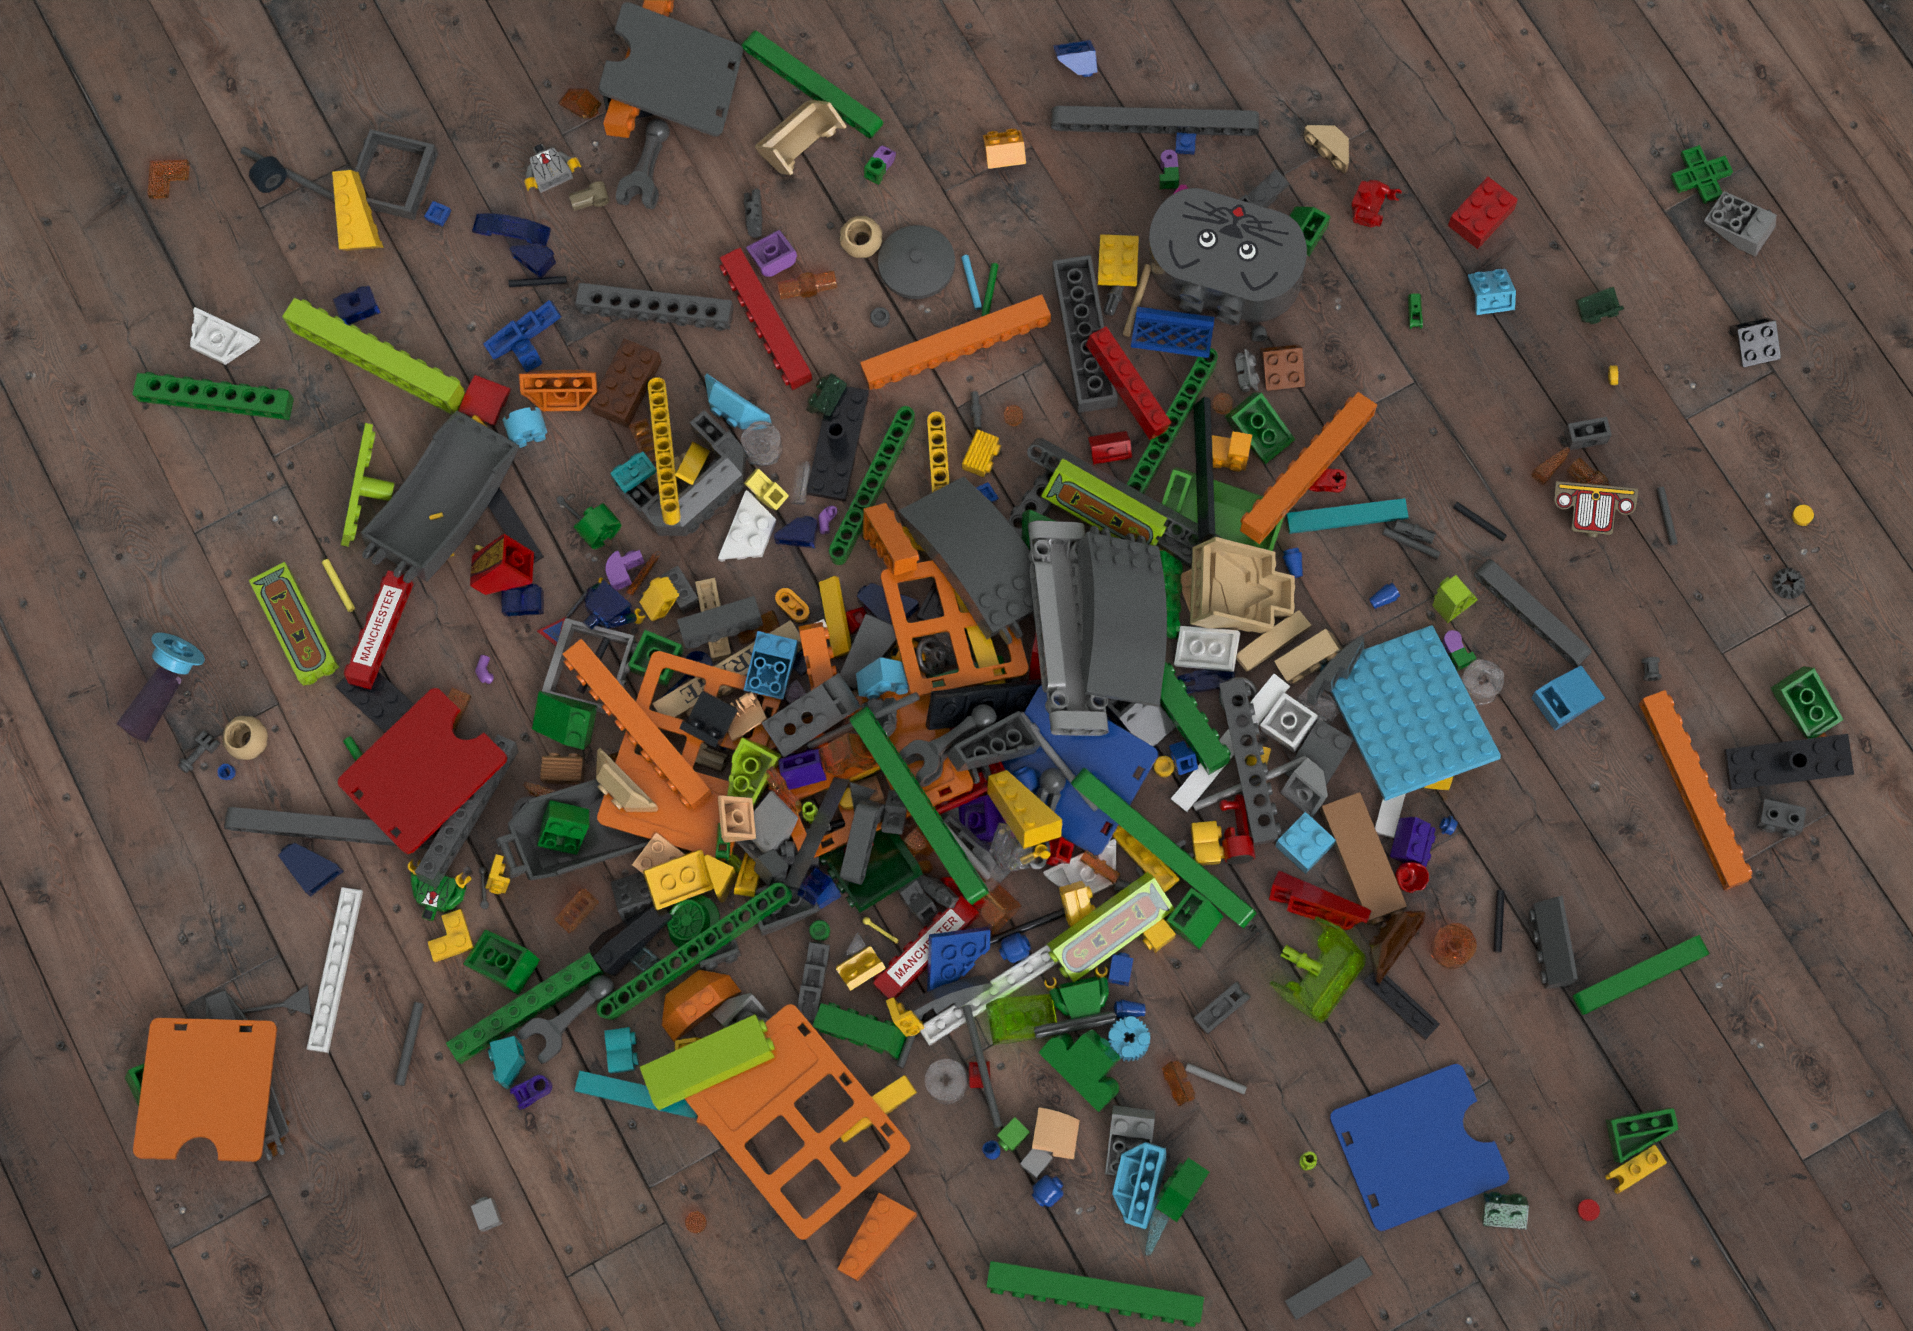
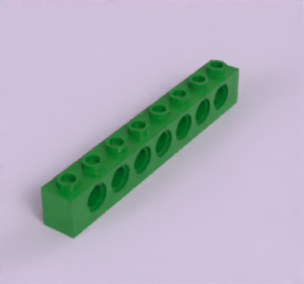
[132,372,294,420]
[446,952,604,1064]

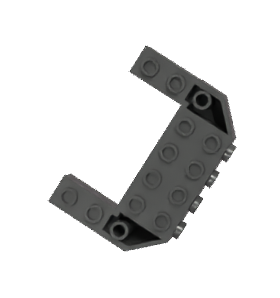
[616,410,746,536]

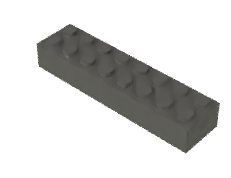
[1052,255,1118,413]

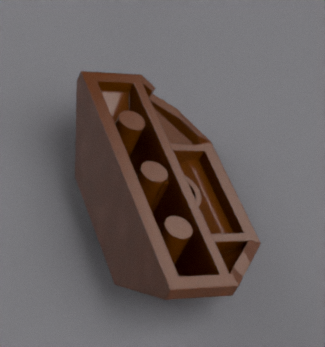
[1369,910,1426,984]

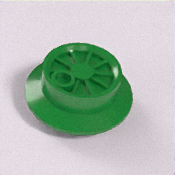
[667,895,720,952]

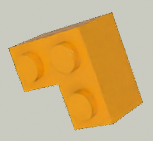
[1212,431,1252,472]

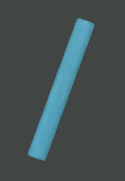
[961,255,982,310]

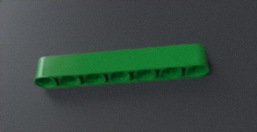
[1572,935,1710,1015]

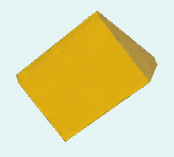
[704,855,738,903]

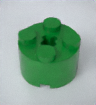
[573,503,622,549]

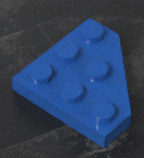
[927,927,991,992]

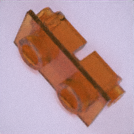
[1162,1060,1196,1106]

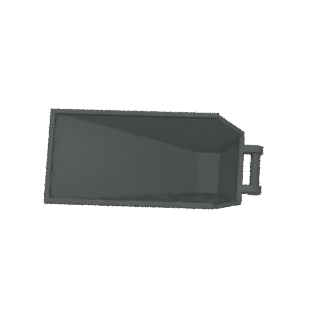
[496,779,650,880]

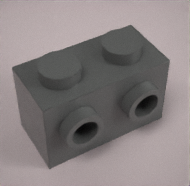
[1756,799,1806,837]

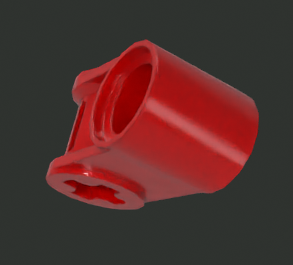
[1309,468,1347,493]

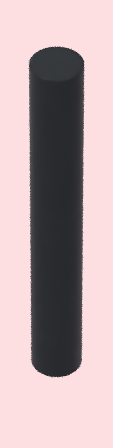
[508,276,567,288]
[1453,502,1507,542]
[577,637,611,694]
[1493,890,1505,953]

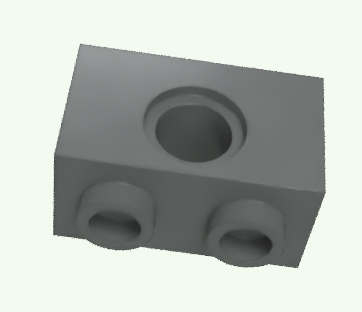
[1564,417,1612,451]
[661,566,700,615]

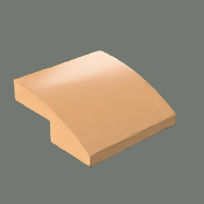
[1032,1107,1080,1159]

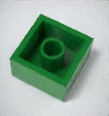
[628,630,684,687]
[1156,1157,1210,1222]

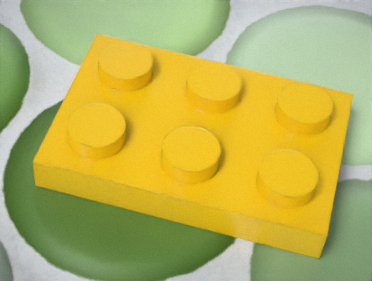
[1098,234,1139,286]
[643,849,714,910]

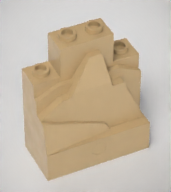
[1190,537,1295,634]

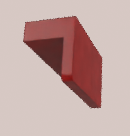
[1088,431,1132,464]

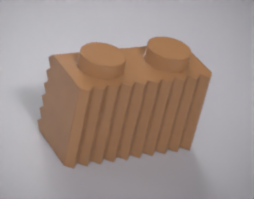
[540,753,585,785]

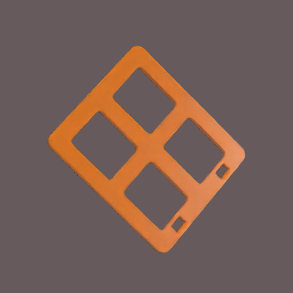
[880,560,1028,697]

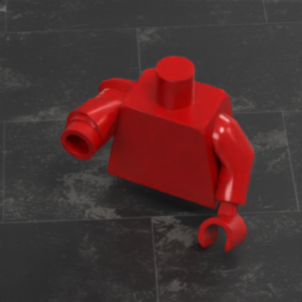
[1352,180,1402,228]

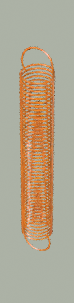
[625,551,660,599]

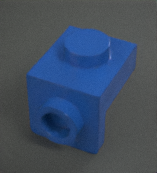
[511,338,543,372]

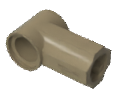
[569,181,610,211]
[694,743,728,772]

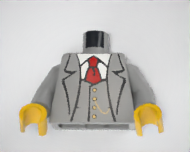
[524,144,582,193]

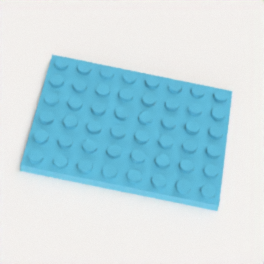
[1320,625,1501,801]

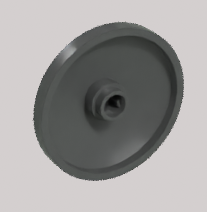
[878,225,955,299]

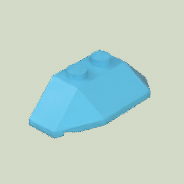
[705,374,771,430]
[1112,1142,1166,1229]

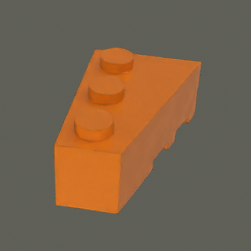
[799,622,837,690]

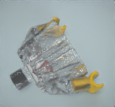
[990,823,1051,876]

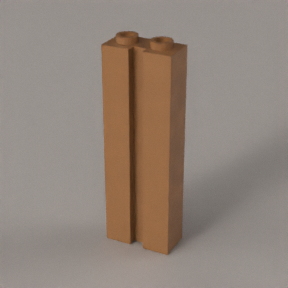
[1320,792,1407,925]

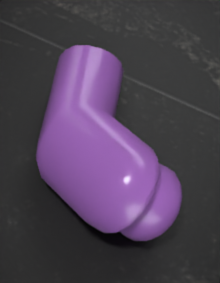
[818,505,837,534]
[475,655,494,684]

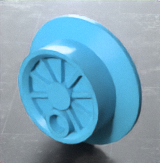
[151,633,205,674]

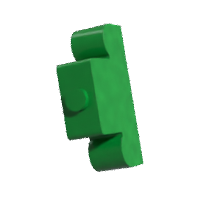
[1038,1029,1120,1112]

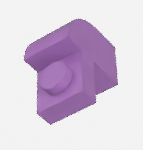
[605,550,645,592]

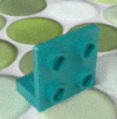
[610,451,657,494]

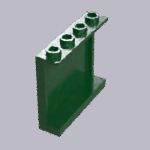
[819,818,923,913]

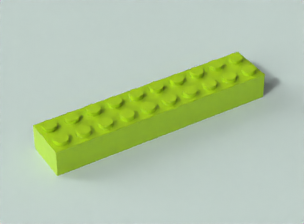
[282,298,465,415]

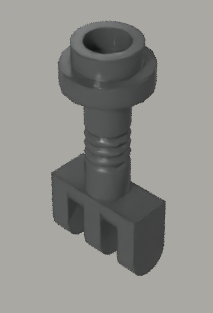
[177,731,220,773]

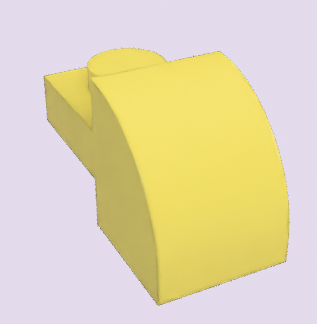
[744,469,789,510]

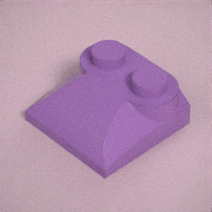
[746,230,797,277]

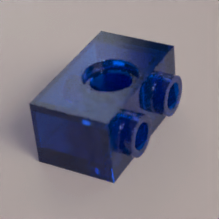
[333,285,381,325]

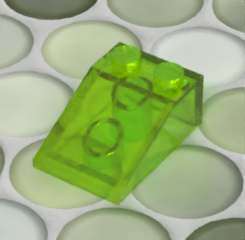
[986,994,1057,1045]

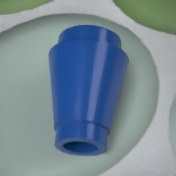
[1282,548,1303,578]
[1369,583,1400,609]
[1114,999,1145,1020]

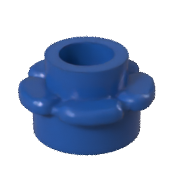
[1439,815,1458,835]

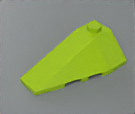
[727,738,783,808]

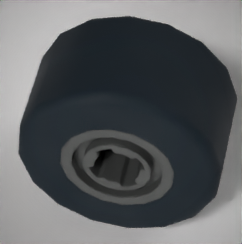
[249,156,287,193]

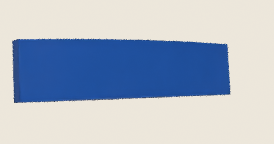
[483,300,562,359]

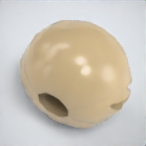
[840,216,882,258]
[222,716,268,760]

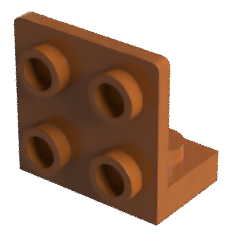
[1260,344,1305,391]

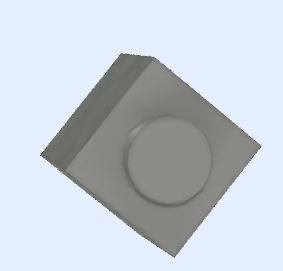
[1020,1149,1053,1180]
[471,1196,503,1232]

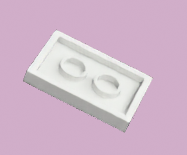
[1174,626,1240,672]

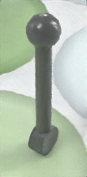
[557,496,582,521]
[479,867,489,909]

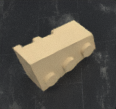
[1274,629,1342,684]

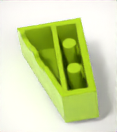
[1432,575,1478,623]

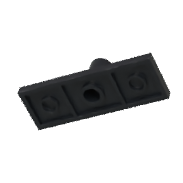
[806,384,869,502]
[925,679,1042,730]
[1724,734,1854,790]

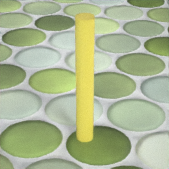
[322,559,355,612]

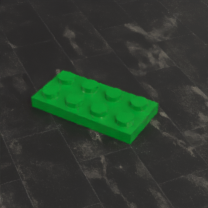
[1160,550,1183,639]

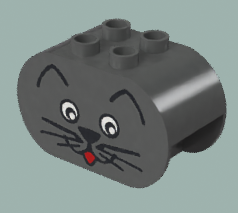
[1149,188,1307,326]

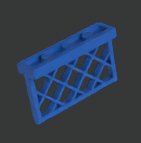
[1131,307,1215,358]

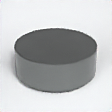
[870,307,890,328]

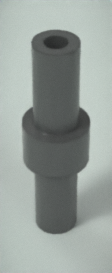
[970,391,982,430]

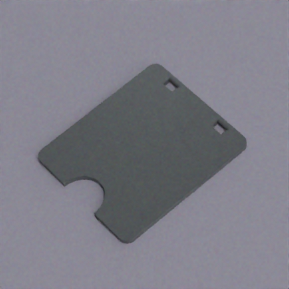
[598,2,743,137]

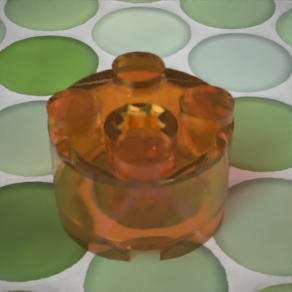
[1431,923,1477,969]

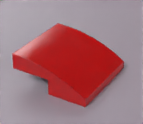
[458,375,511,425]

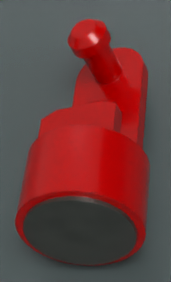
[1219,795,1255,864]

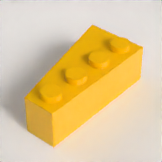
[332,170,384,251]
[987,770,1062,849]

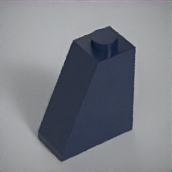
[857,583,920,624]
[278,843,344,897]

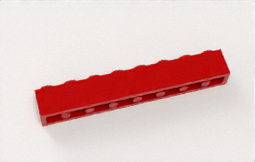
[719,247,813,391]

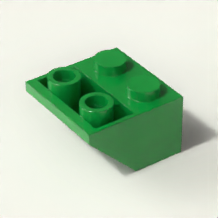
[1289,206,1331,256]
[537,800,589,855]
[1166,888,1224,949]

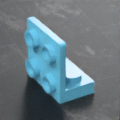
[1468,269,1516,315]

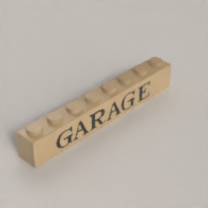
[652,620,803,719]

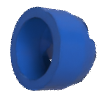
[217,764,236,780]
[982,1141,1000,1160]

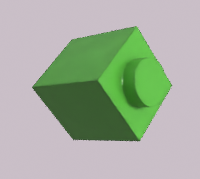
[997,1117,1030,1152]

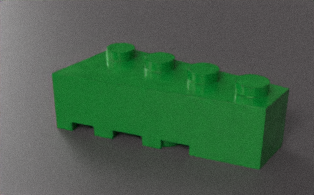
[813,1002,906,1060]

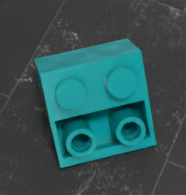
[488,1036,526,1089]

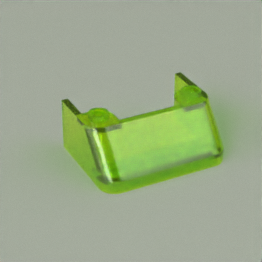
[1269,916,1366,1023]

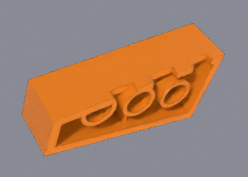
[863,503,919,576]
[837,1193,917,1282]

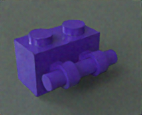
[779,748,827,790]
[1390,817,1436,867]

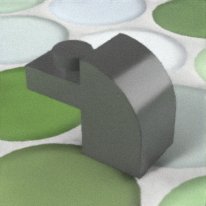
[897,879,939,926]

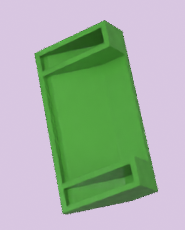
[1162,467,1285,551]

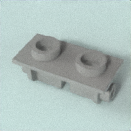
[1235,349,1260,392]

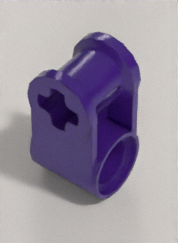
[509,1075,553,1110]

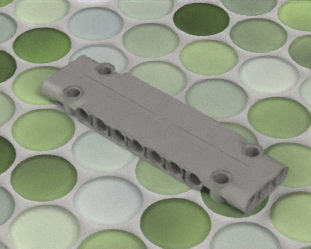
[1028,521,1109,736]

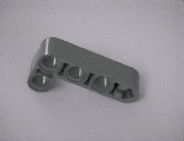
[840,799,886,885]

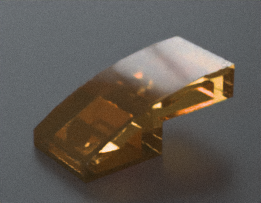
[738,610,780,645]

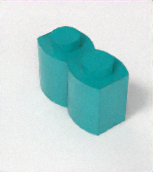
[604,1027,639,1074]

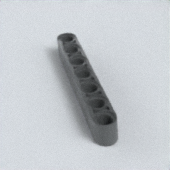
[1474,559,1592,667]

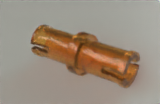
[1079,850,1121,884]

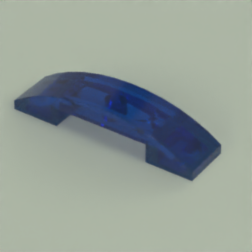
[472,213,551,247]

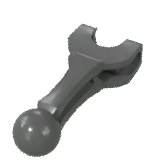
[616,119,670,209]
[899,704,997,787]
[1013,768,1066,869]
[517,975,615,1064]

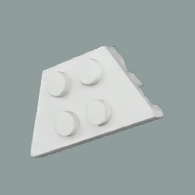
[190,307,260,365]
[718,491,777,562]
[1043,839,1116,895]

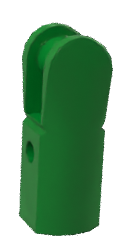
[1408,293,1423,329]
[715,823,730,861]

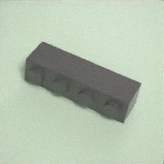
[677,596,763,649]

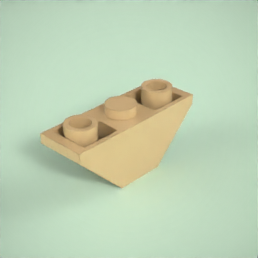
[1303,125,1349,174]

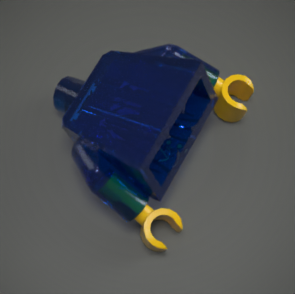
[583,577,645,630]

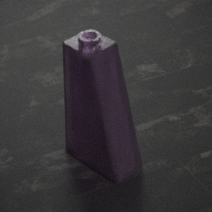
[117,667,182,743]

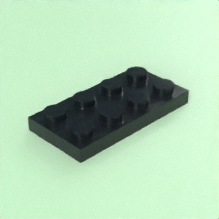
[335,672,415,733]

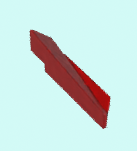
[1269,871,1371,930]

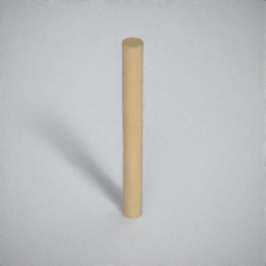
[1123,264,1151,337]

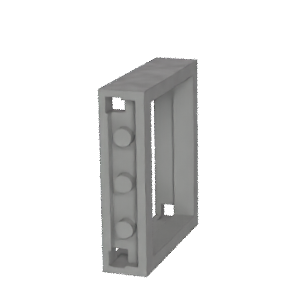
[542,618,638,716]

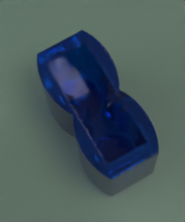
[501,584,544,617]

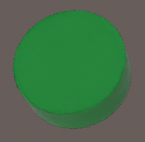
[809,920,830,942]

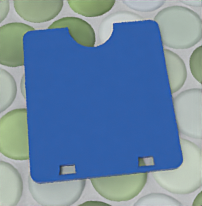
[1001,685,1158,855]
[1330,1064,1509,1231]

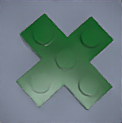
[1670,145,1733,204]

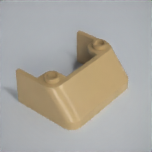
[755,100,847,175]

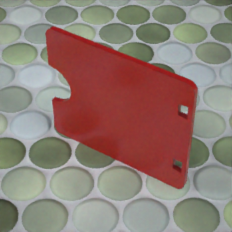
[338,688,507,854]

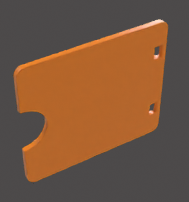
[133,1018,277,1162]

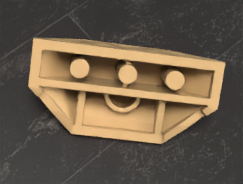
[596,748,658,812]

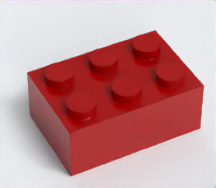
[1448,177,1518,249]

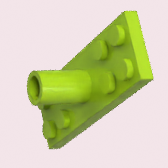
[341,423,394,547]

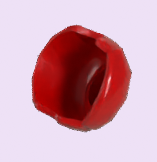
[1395,861,1429,893]

